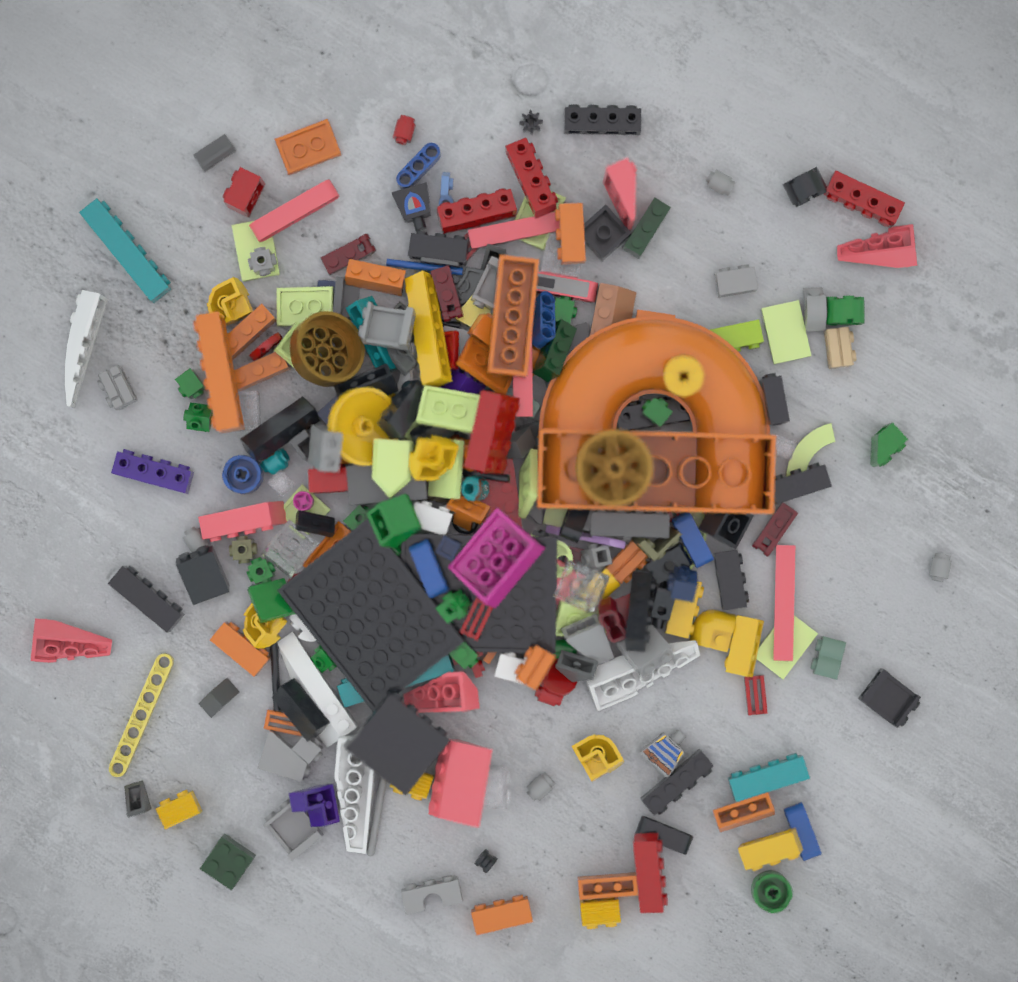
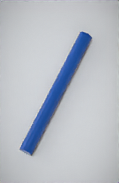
[386,259,463,275]

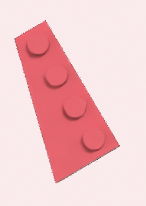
[198,501,287,542]

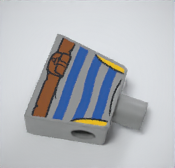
[639,730,686,778]

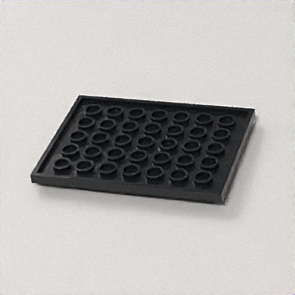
[277,518,465,712]
[401,533,558,654]

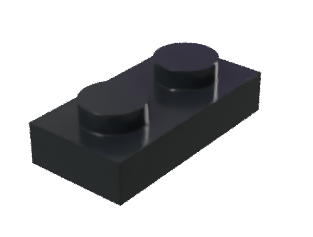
[295,510,335,538]

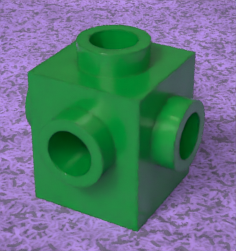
[183,402,213,432]
[247,557,276,584]
[436,590,471,624]
[310,645,337,673]

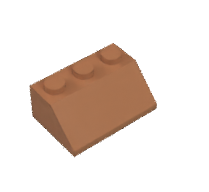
[590,283,637,336]

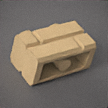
[824,327,856,369]

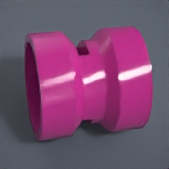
[293,491,314,511]

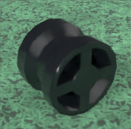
[474,849,498,873]

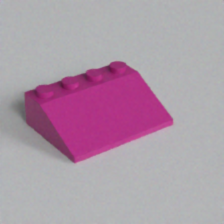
[448,508,545,608]

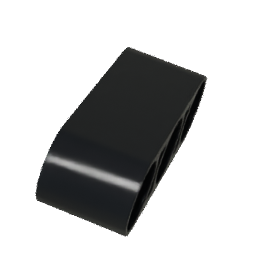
[559,508,590,543]
[635,816,693,855]

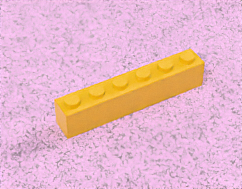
[405,271,452,387]

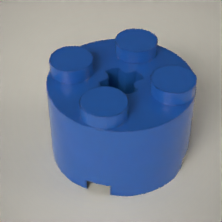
[222,455,264,494]

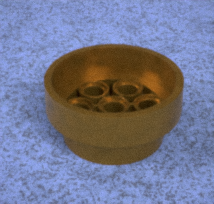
[290,311,365,387]

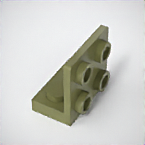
[631,526,682,561]

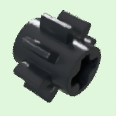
[519,110,543,135]

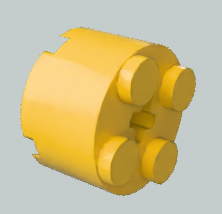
[664,355,704,396]

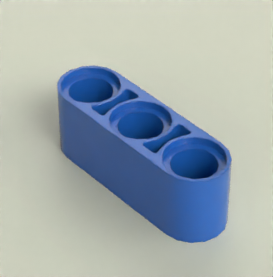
[396,142,441,189]
[532,291,555,348]
[671,512,714,568]
[409,539,449,599]
[784,802,822,861]

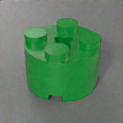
[826,295,865,326]
[751,870,793,913]

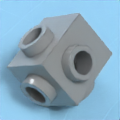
[248,247,277,276]
[581,543,612,572]

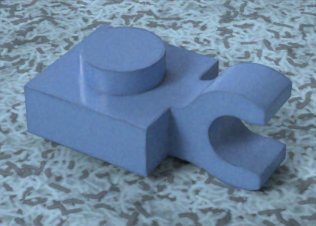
[439,172,454,206]

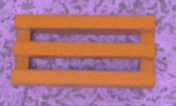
[264,709,302,736]

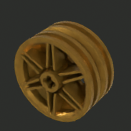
[575,430,653,506]

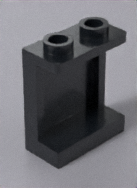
[858,668,921,728]

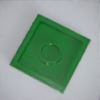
[247,578,296,623]

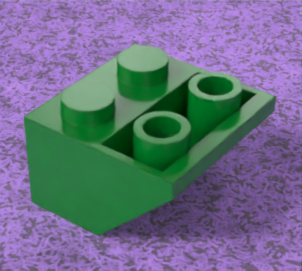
[870,422,908,467]
[366,494,422,548]

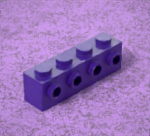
[111,449,194,494]

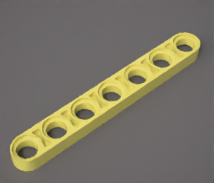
[109,653,174,777]

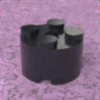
[782,167,827,207]

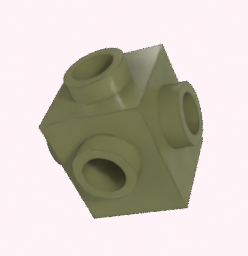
[229,536,258,564]

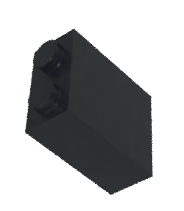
[759,373,790,426]
[176,545,230,605]

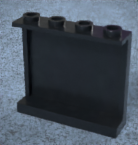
[344,690,450,795]

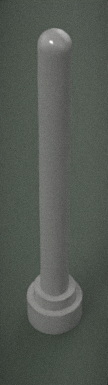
[367,775,387,857]

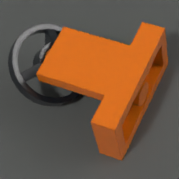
[447,492,490,534]

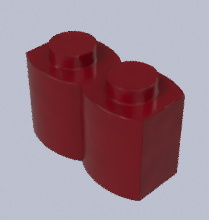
[597,596,626,643]

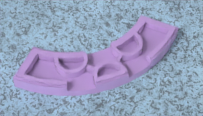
[545,525,626,549]

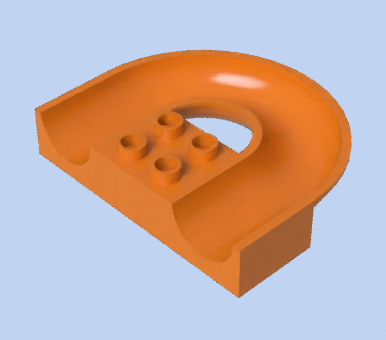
[537,316,776,514]

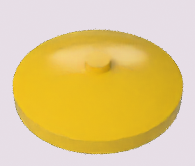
[328,387,399,466]

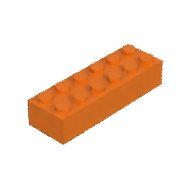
[487,255,539,378]
[193,311,245,434]

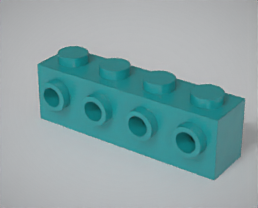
[346,296,397,372]
[727,753,810,802]

